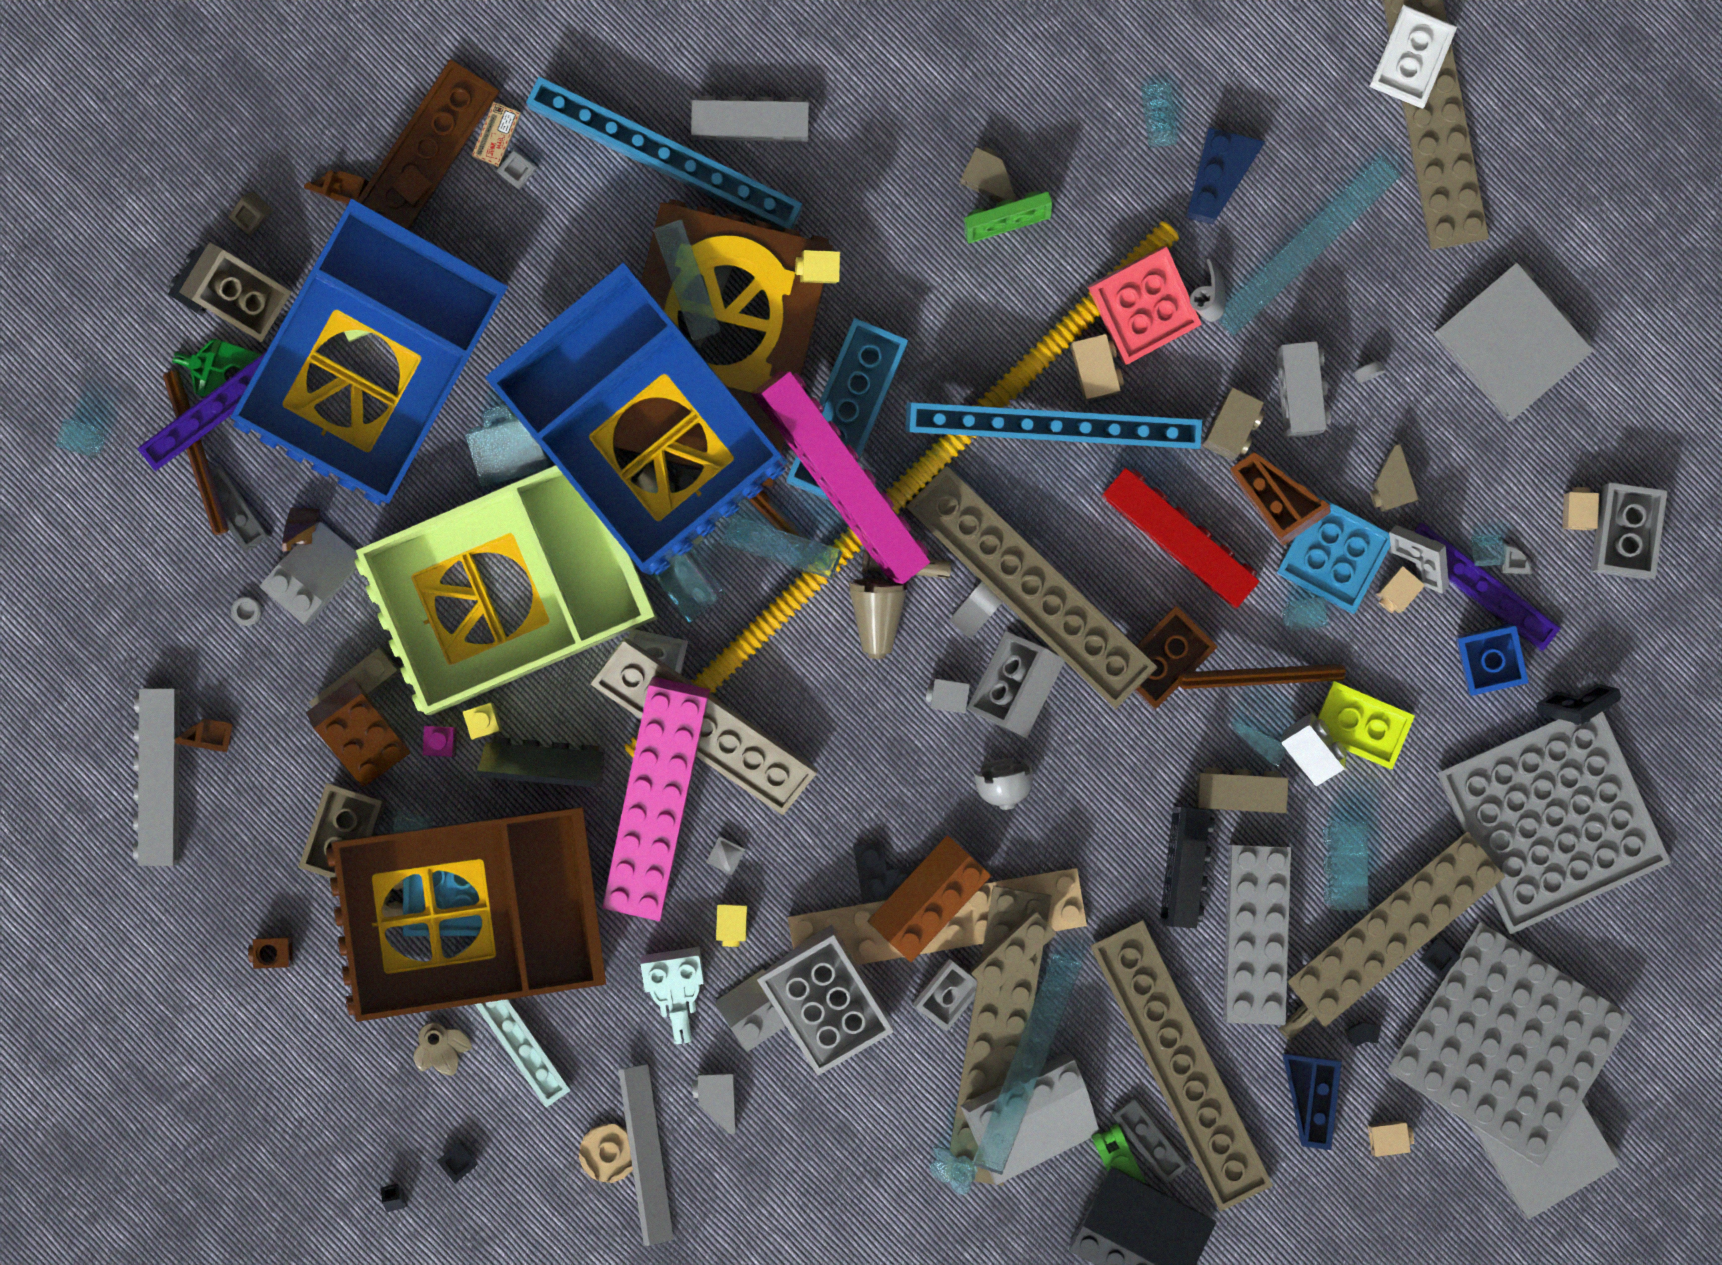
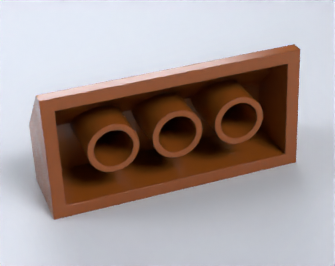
[867,835,992,962]

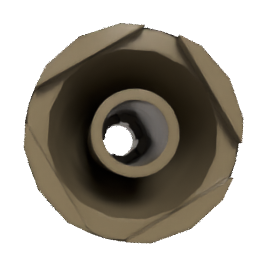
[849,577,908,659]

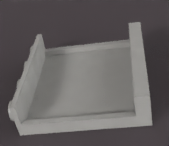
[1433,263,1593,422]
[1468,1097,1620,1220]

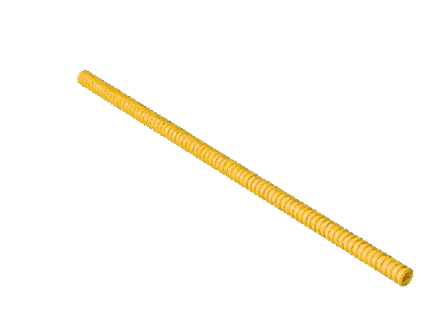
[624,221,1179,757]

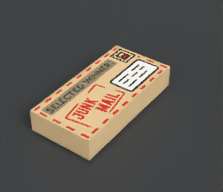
[472,102,521,168]

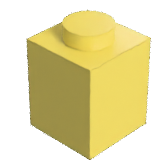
[795,250,840,283]
[463,703,503,740]
[716,904,747,947]

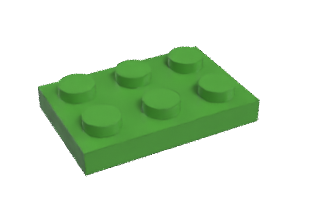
[964,191,1052,244]

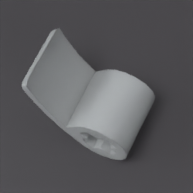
[1190,259,1226,322]
[949,582,1003,639]

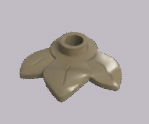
[414,1022,472,1076]

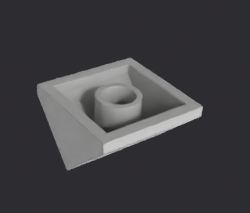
[911,957,977,1031]

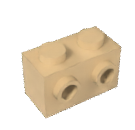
[1070,334,1124,402]

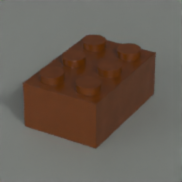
[1134,605,1218,710]
[306,678,411,788]

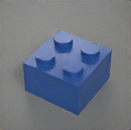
[1455,623,1529,696]

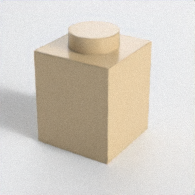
[1562,487,1599,531]
[1376,566,1425,613]
[1368,1120,1414,1157]

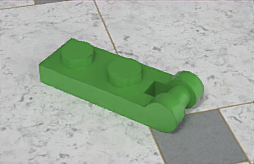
[1091,1123,1146,1183]

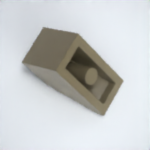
[960,147,1016,202]
[1370,444,1419,512]

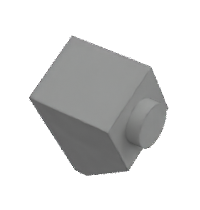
[692,1072,736,1134]

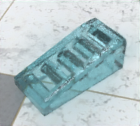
[1141,83,1177,148]
[1230,720,1286,767]

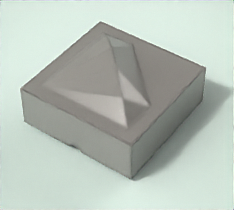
[706,836,746,875]

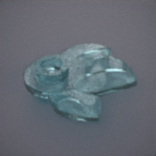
[929,1146,977,1195]

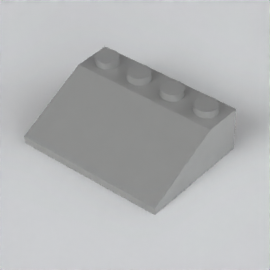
[757,925,894,1076]
[960,1054,1100,1185]

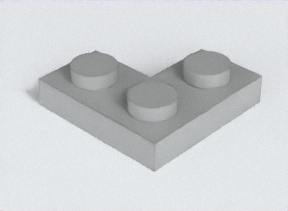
[1389,525,1449,594]

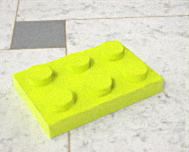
[1317,681,1415,770]

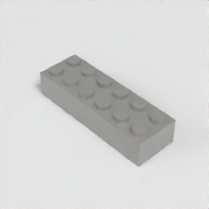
[1223,845,1291,1025]

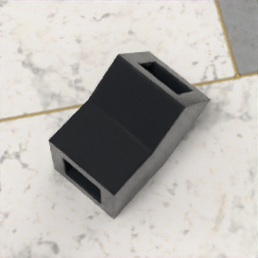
[1344,1022,1381,1047]
[380,1183,407,1212]

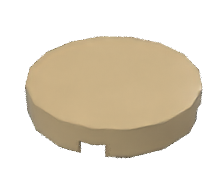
[579,1123,633,1183]

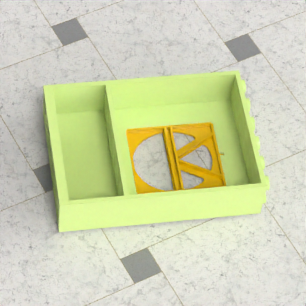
[354,465,658,715]

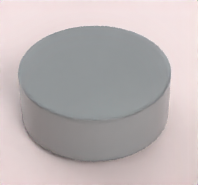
[1354,361,1385,383]
[231,596,262,626]

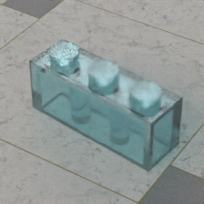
[1323,821,1368,910]

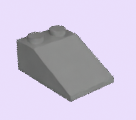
[259,521,358,626]

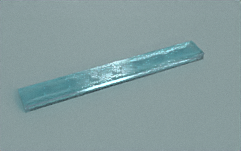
[1217,155,1401,337]
[973,954,1082,1175]

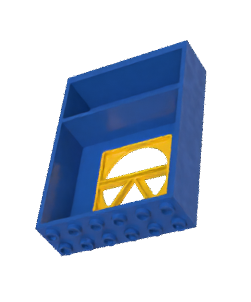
[230,199,508,506]
[485,262,788,575]

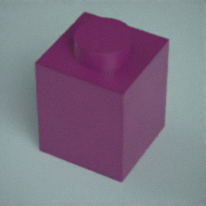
[423,726,457,757]

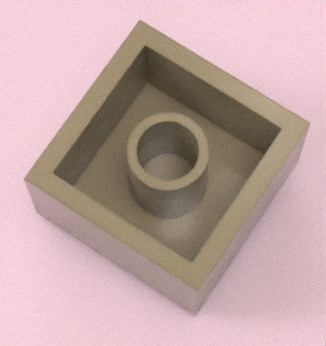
[1201,387,1266,461]

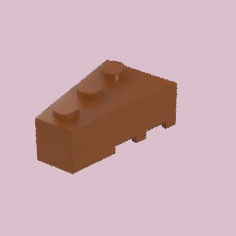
[1230,452,1331,546]

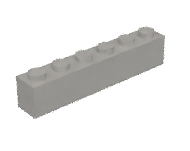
[133,689,180,866]

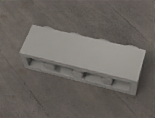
[691,96,809,142]

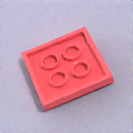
[1088,246,1202,365]

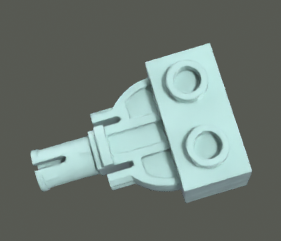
[641,947,704,1044]

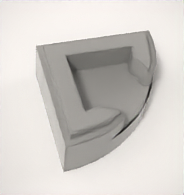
[1501,544,1532,575]

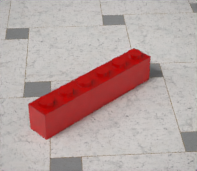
[1101,467,1260,609]

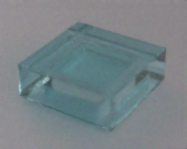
[1471,535,1505,566]

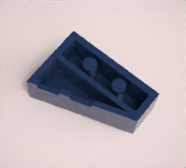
[1185,128,1266,225]
[1282,1052,1342,1150]

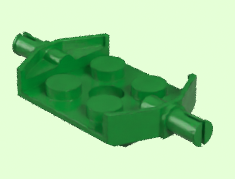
[172,338,262,397]

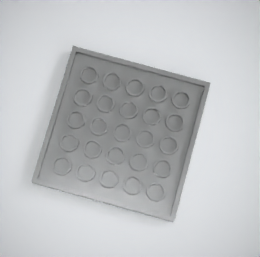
[1437,712,1671,934]
[1387,922,1633,1168]

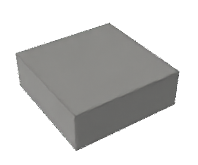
[496,149,538,191]

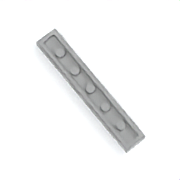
[618,1064,674,1246]

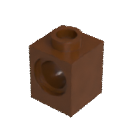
[248,937,293,969]

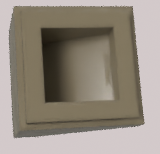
[228,192,273,236]

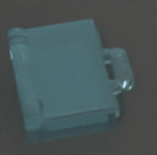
[465,404,552,487]

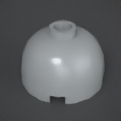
[974,758,1033,810]

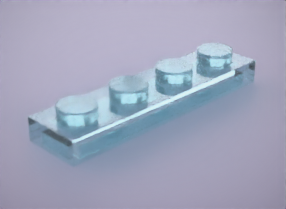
[653,219,721,342]
[723,515,842,580]

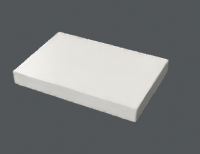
[1369,5,1457,109]

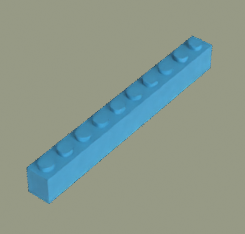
[526,77,803,231]
[905,402,1202,449]

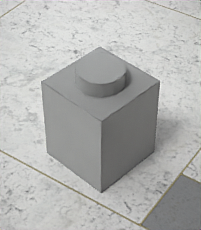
[925,679,970,714]

